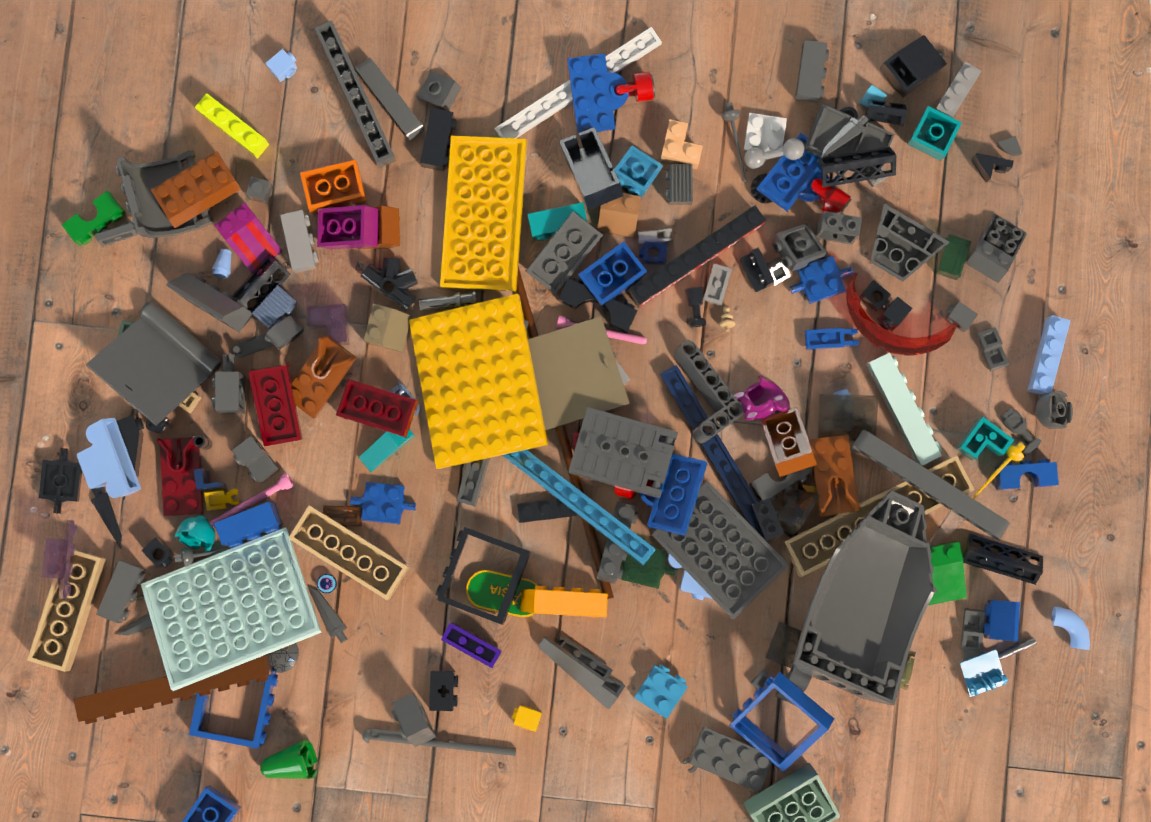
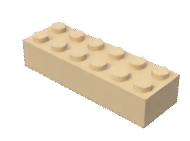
[288,505,410,600]
[27,547,106,672]

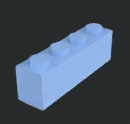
[1027,315,1071,395]

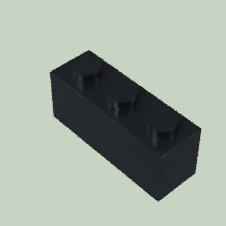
[420,108,457,171]

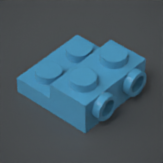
[614,145,664,199]
[634,664,688,719]

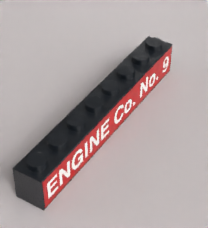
[628,205,766,308]

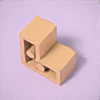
[661,120,703,169]

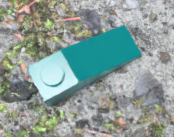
[359,429,415,472]

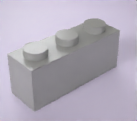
[935,61,981,118]
[280,210,319,273]

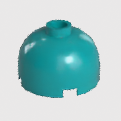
[175,515,216,551]

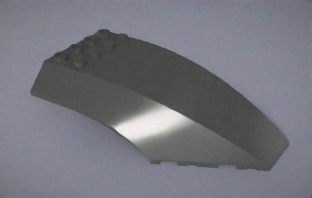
[793,490,937,706]

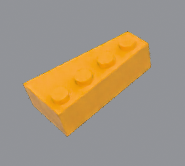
[520,586,608,617]

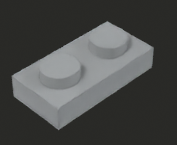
[703,263,732,306]

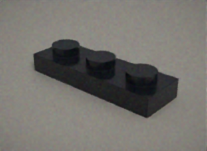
[517,499,577,523]

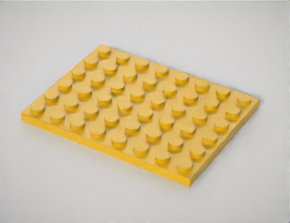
[409,294,548,469]

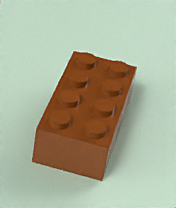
[151,151,241,228]

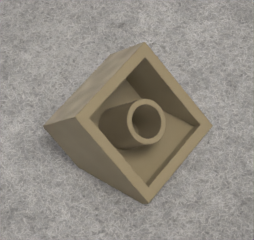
[363,304,412,353]

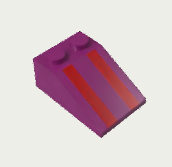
[214,202,282,273]

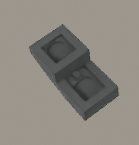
[977,327,1009,372]
[961,608,985,652]

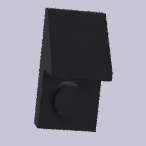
[972,153,1014,182]

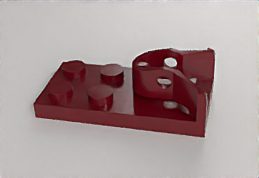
[248,362,303,446]
[336,379,419,438]
[156,436,204,516]

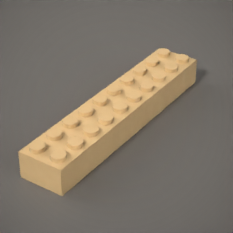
[782,455,975,577]

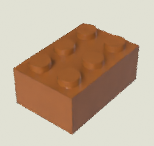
[761,407,817,477]

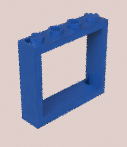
[189,670,278,748]
[729,672,835,772]

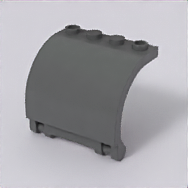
[115,150,214,238]

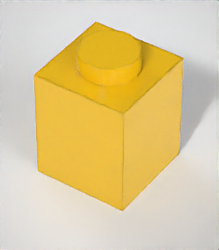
[511,705,542,732]

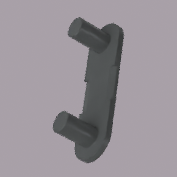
[231,334,274,358]

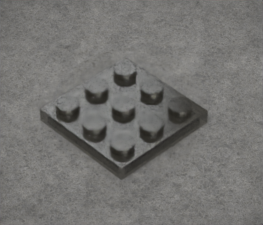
[817,394,879,453]

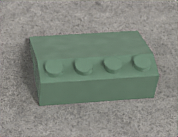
[743,763,841,822]

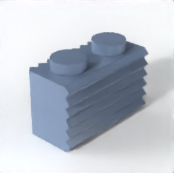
[252,285,297,329]

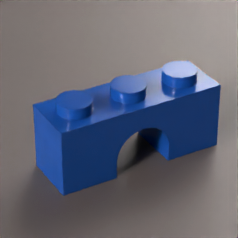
[995,459,1059,490]

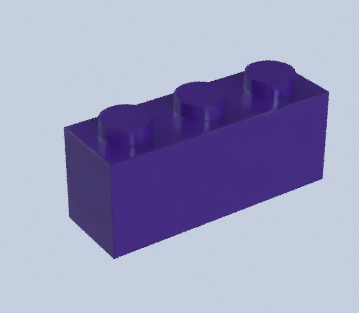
[441,622,502,668]

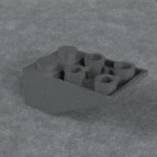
[965,214,1027,283]

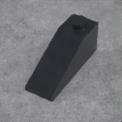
[116,415,144,477]

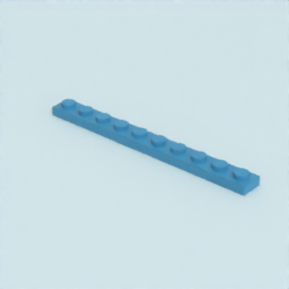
[501,450,655,565]

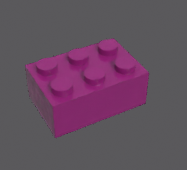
[317,205,378,250]

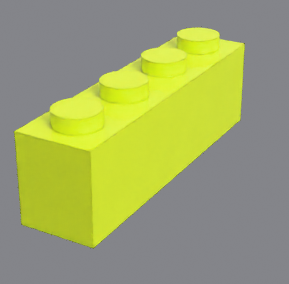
[195,93,269,159]

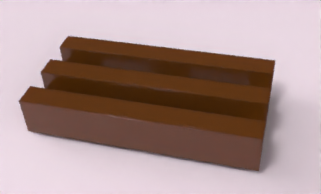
[323,505,362,526]

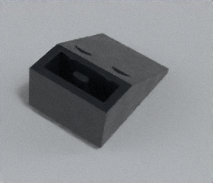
[880,35,947,98]

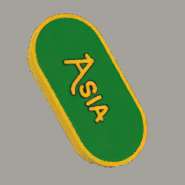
[466,570,538,617]

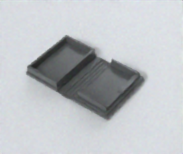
[804,103,895,181]

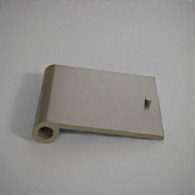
[528,316,629,432]

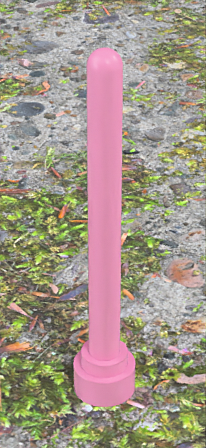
[556,315,647,344]
[209,473,294,528]

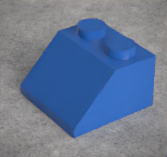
[983,600,1020,642]

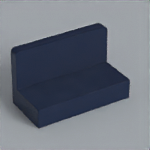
[194,469,226,491]

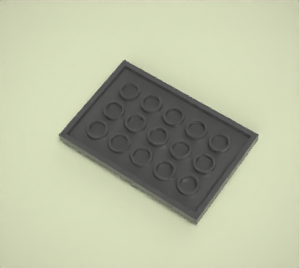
[652,481,789,619]

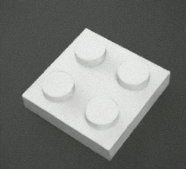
[743,113,787,157]

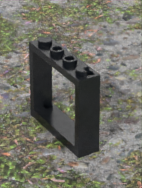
[435,527,531,625]

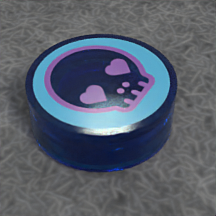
[317,574,337,593]

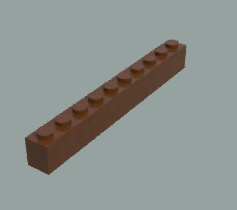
[73,653,273,724]

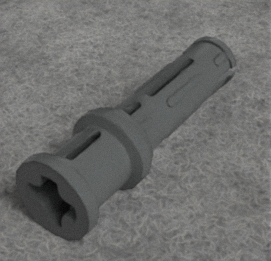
[419,291,478,311]

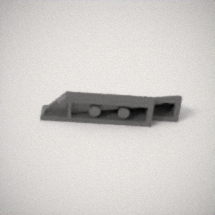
[538,636,625,709]

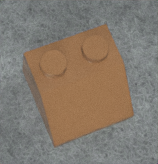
[597,194,641,238]

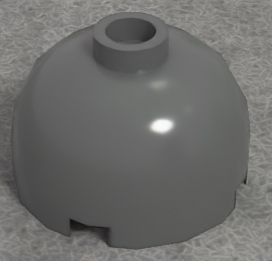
[1035,391,1073,429]

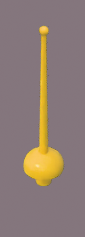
[972,442,1025,499]

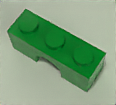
[62,190,125,246]

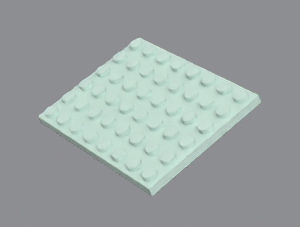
[141,527,322,691]

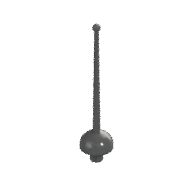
[721,102,747,183]
[174,547,231,567]

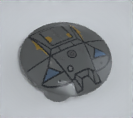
[269,643,299,673]

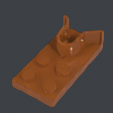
[292,335,357,419]
[809,435,861,516]

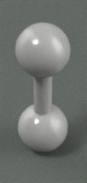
[744,138,804,169]

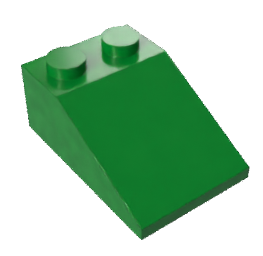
[928,541,967,605]

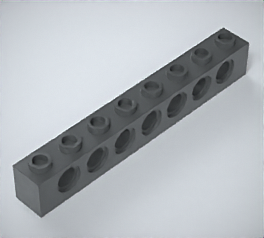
[315,20,396,168]

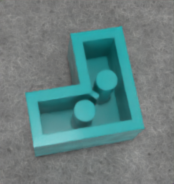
[956,417,1014,460]

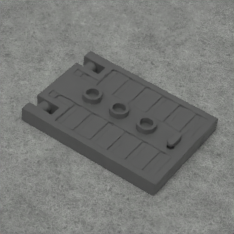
[569,407,678,498]

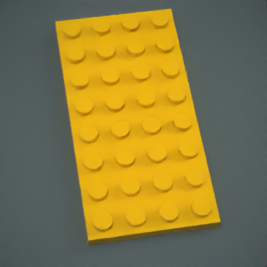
[440,136,527,292]

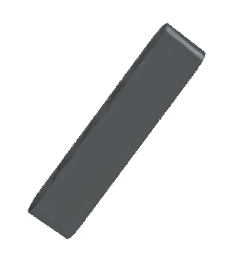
[354,57,425,141]

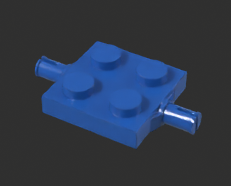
[789,256,853,304]
[350,482,416,525]

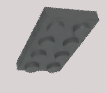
[525,211,603,295]
[688,726,772,793]

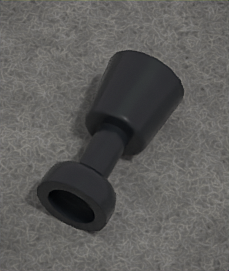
[685,287,706,328]

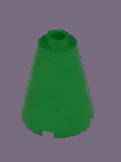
[260,739,317,779]

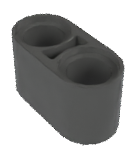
[266,316,304,350]

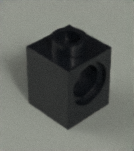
[859,280,891,311]
[141,537,175,568]

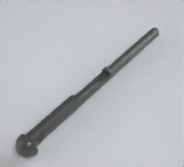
[362,728,516,756]

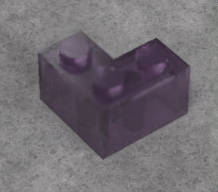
[306,304,350,345]

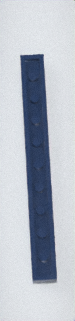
[660,365,763,537]

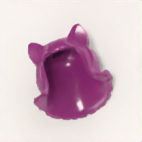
[734,375,790,420]

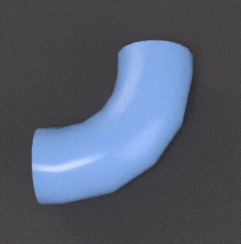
[1051,606,1090,650]

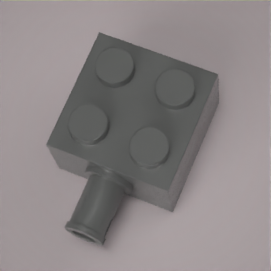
[212,354,245,414]

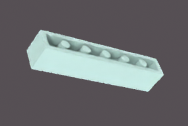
[866,353,942,466]

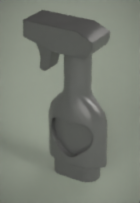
[1001,408,1041,457]

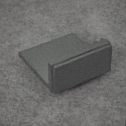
[417,71,462,111]

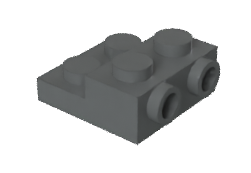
[772,223,827,272]

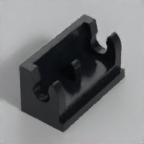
[865,99,907,127]

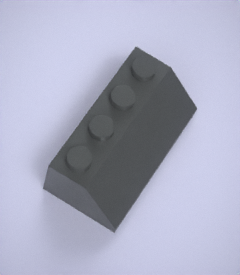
[166,273,252,332]

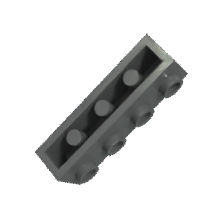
[596,501,638,584]

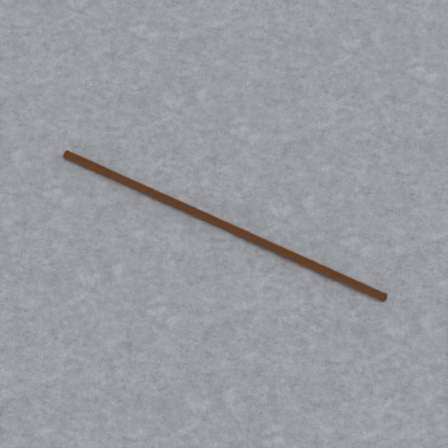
[516,266,614,599]

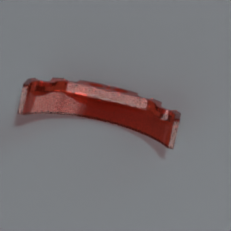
[846,272,958,356]

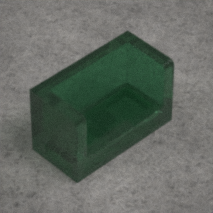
[935,234,971,280]

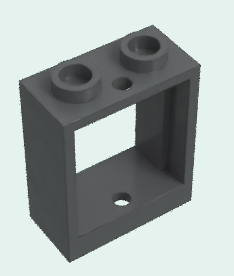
[815,211,862,245]

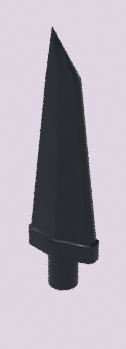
[91,488,122,549]

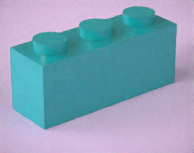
[527,202,588,241]

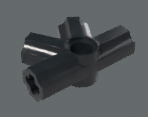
[361,257,418,311]

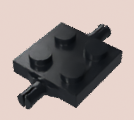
[38,448,82,514]

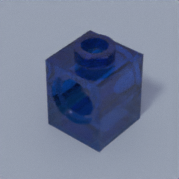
[639,241,667,265]

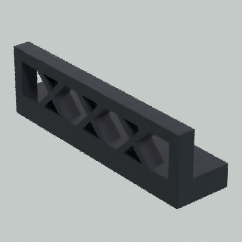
[817,147,896,188]
[232,255,291,327]
[962,534,1043,585]

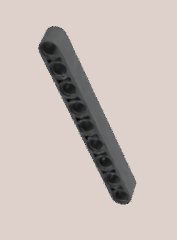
[852,430,1010,540]

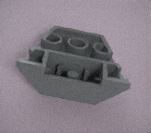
[870,203,950,281]

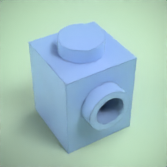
[265,49,297,82]

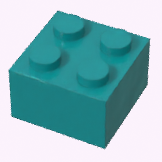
[907,106,962,161]

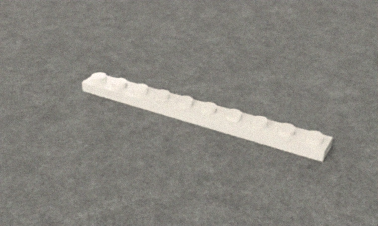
[494,27,662,139]

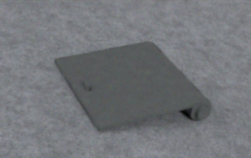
[86,302,223,426]

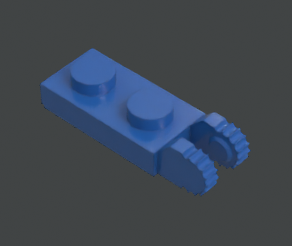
[804,328,859,350]

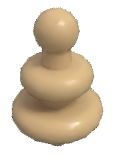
[719,306,736,331]

